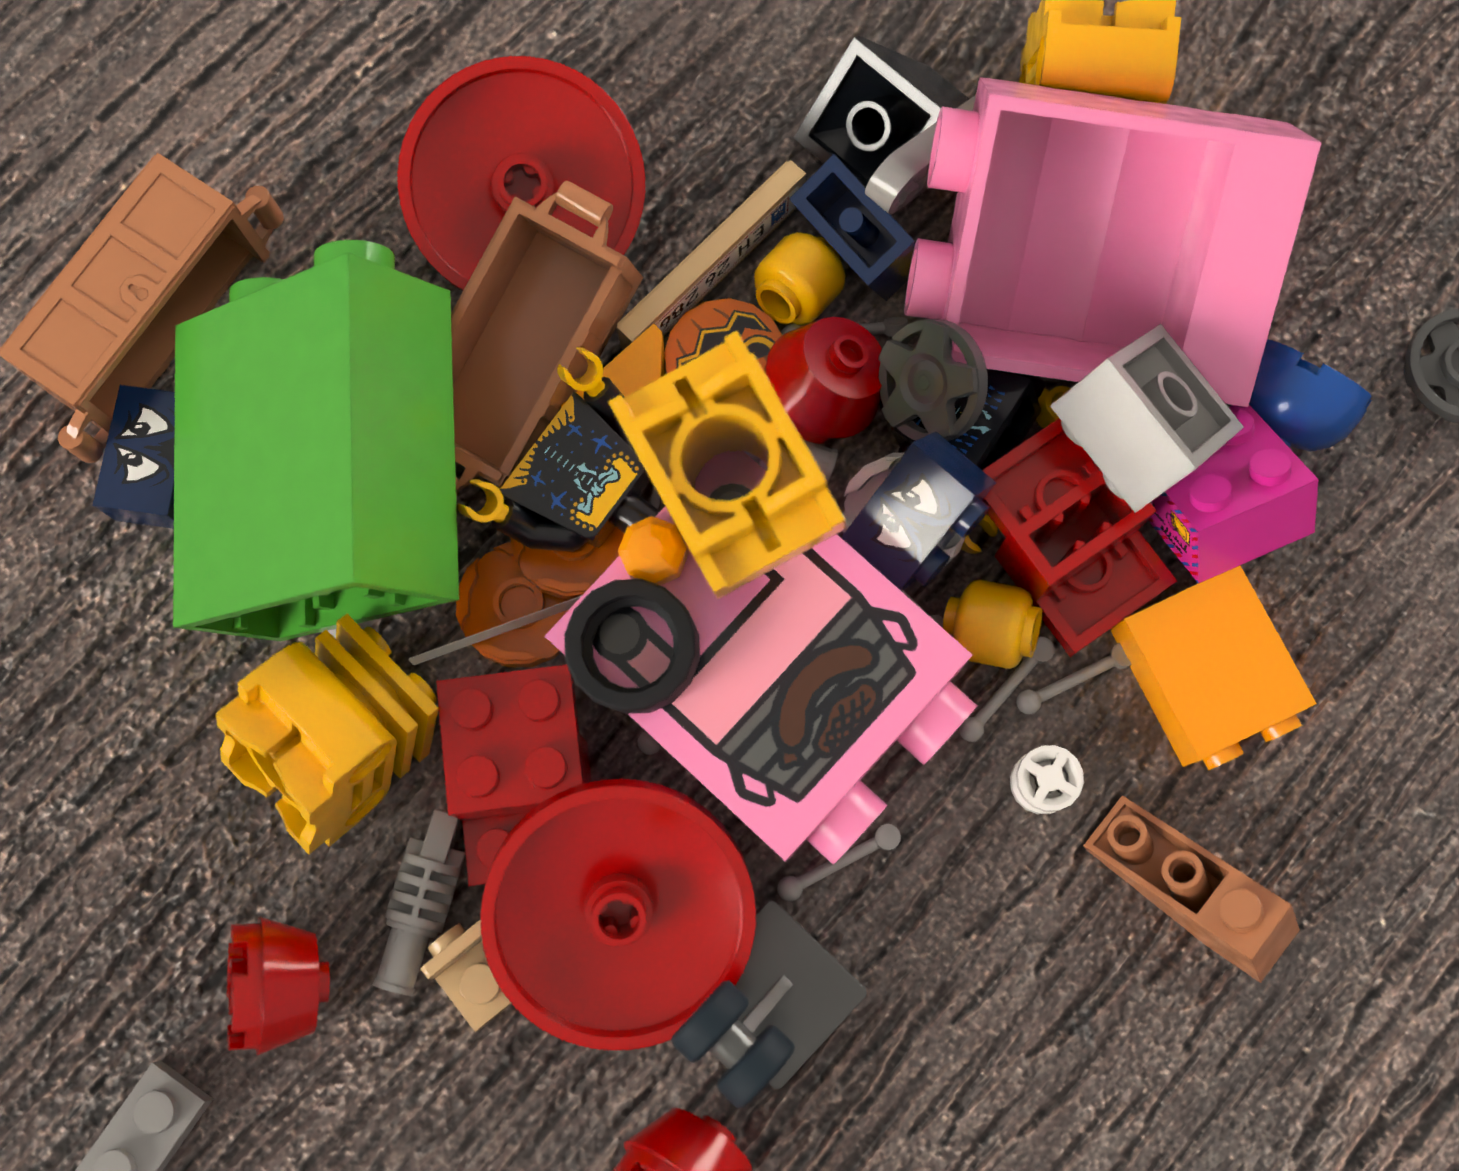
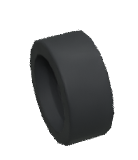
[564,579,700,714]

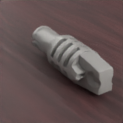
[372,808,465,996]

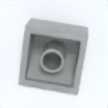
[1050,324,1244,513]

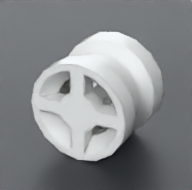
[1010,745,1084,814]

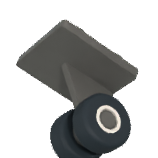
[671,900,867,1108]

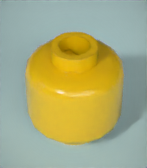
[754,232,845,325]
[943,580,1042,669]

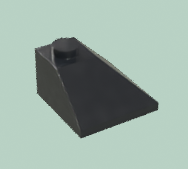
[793,36,969,187]

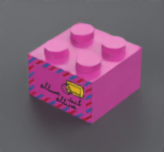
[1148,405,1319,584]

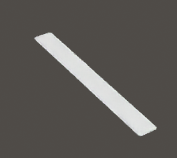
[408,596,581,665]

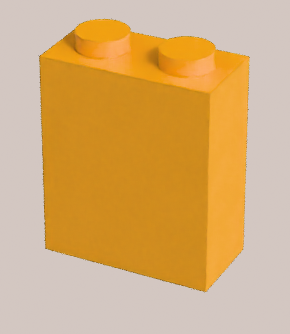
[1110,565,1317,770]

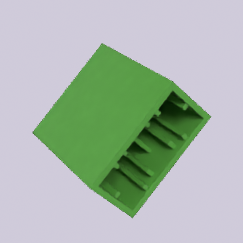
[173,240,459,641]

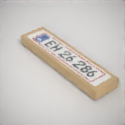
[617,160,806,350]

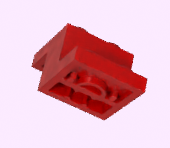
[982,418,1178,658]
[436,664,592,887]

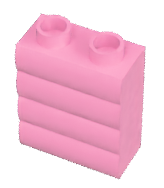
[904,77,1322,407]

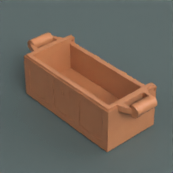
[0,153,284,463]
[451,180,644,496]

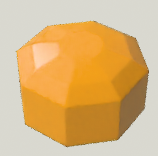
[618,516,689,586]

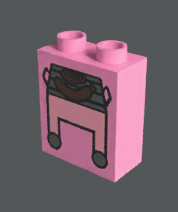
[545,451,977,865]

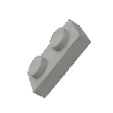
[75,1061,213,1171]

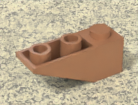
[1083,795,1300,983]

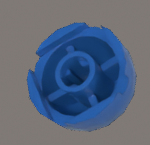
[1249,339,1372,452]

